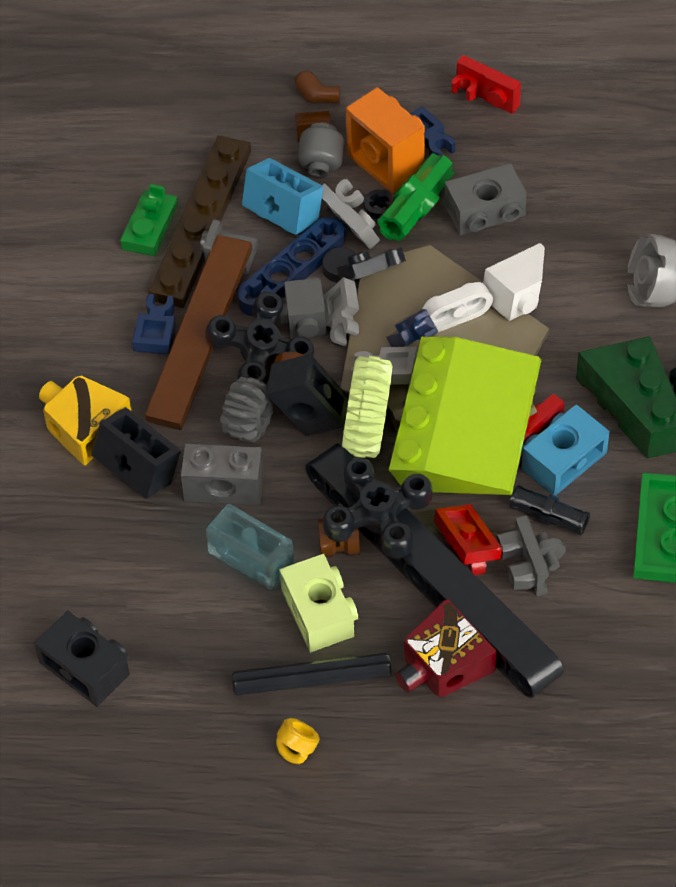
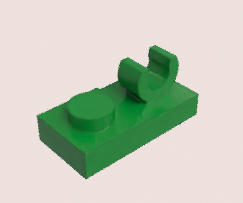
[120,184,178,257]

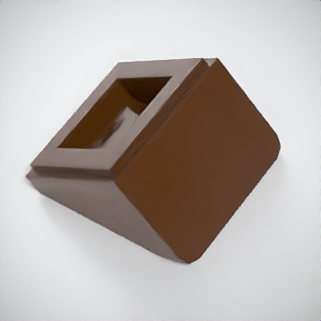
[295,111,331,142]

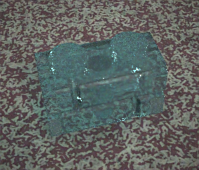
[206,503,295,590]

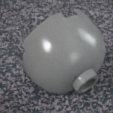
[627,234,676,307]

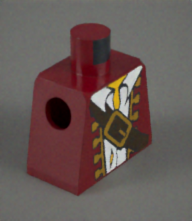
[395,599,496,697]

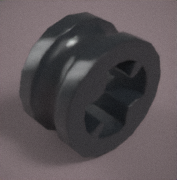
[364,190,394,225]

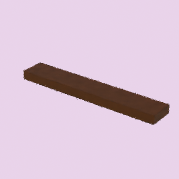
[145,234,252,430]

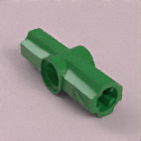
[377,153,455,242]

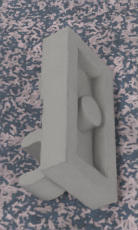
[322,179,380,249]

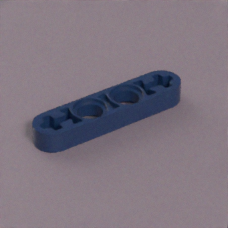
[238,217,345,316]

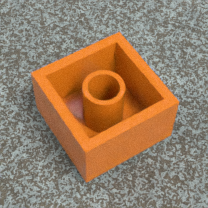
[346,87,425,194]

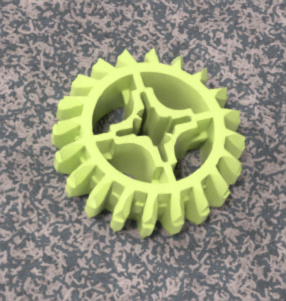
[342,355,393,458]

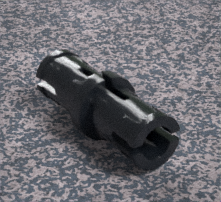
[509,485,590,536]

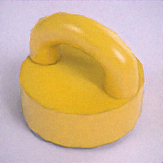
[276,718,320,764]

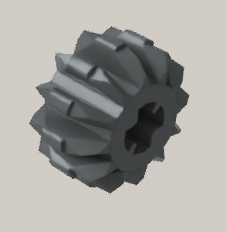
[220,377,274,443]

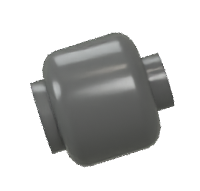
[297,123,345,178]

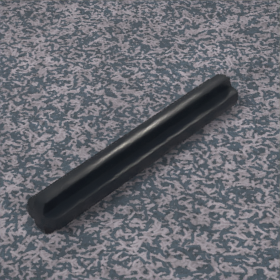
[232,653,392,695]

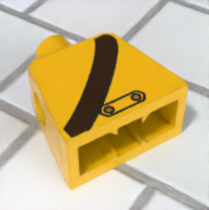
[39,376,131,466]

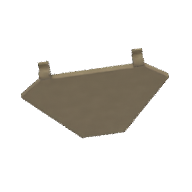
[341,245,549,433]

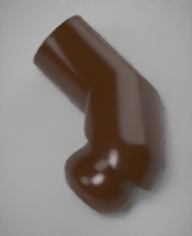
[295,70,340,103]

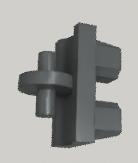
[496,515,566,596]

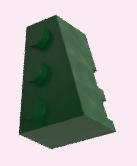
[576,336,676,459]

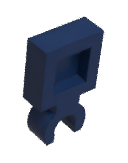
[410,106,455,156]
[132,294,176,354]

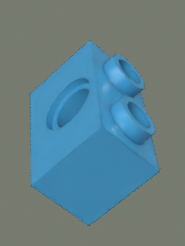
[521,404,610,496]

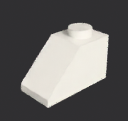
[483,243,545,321]

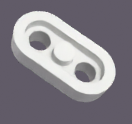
[422,282,493,332]

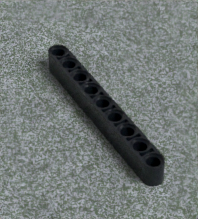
[305,443,564,698]

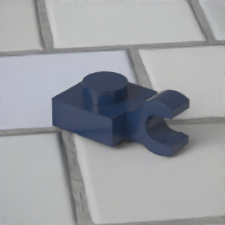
[386,309,438,347]

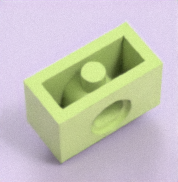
[280,554,358,653]

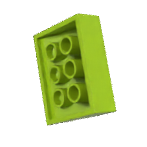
[389,337,541,495]

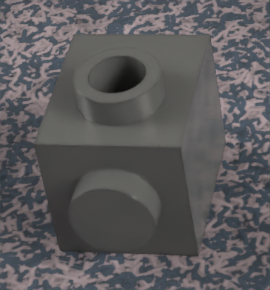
[280,278,327,339]

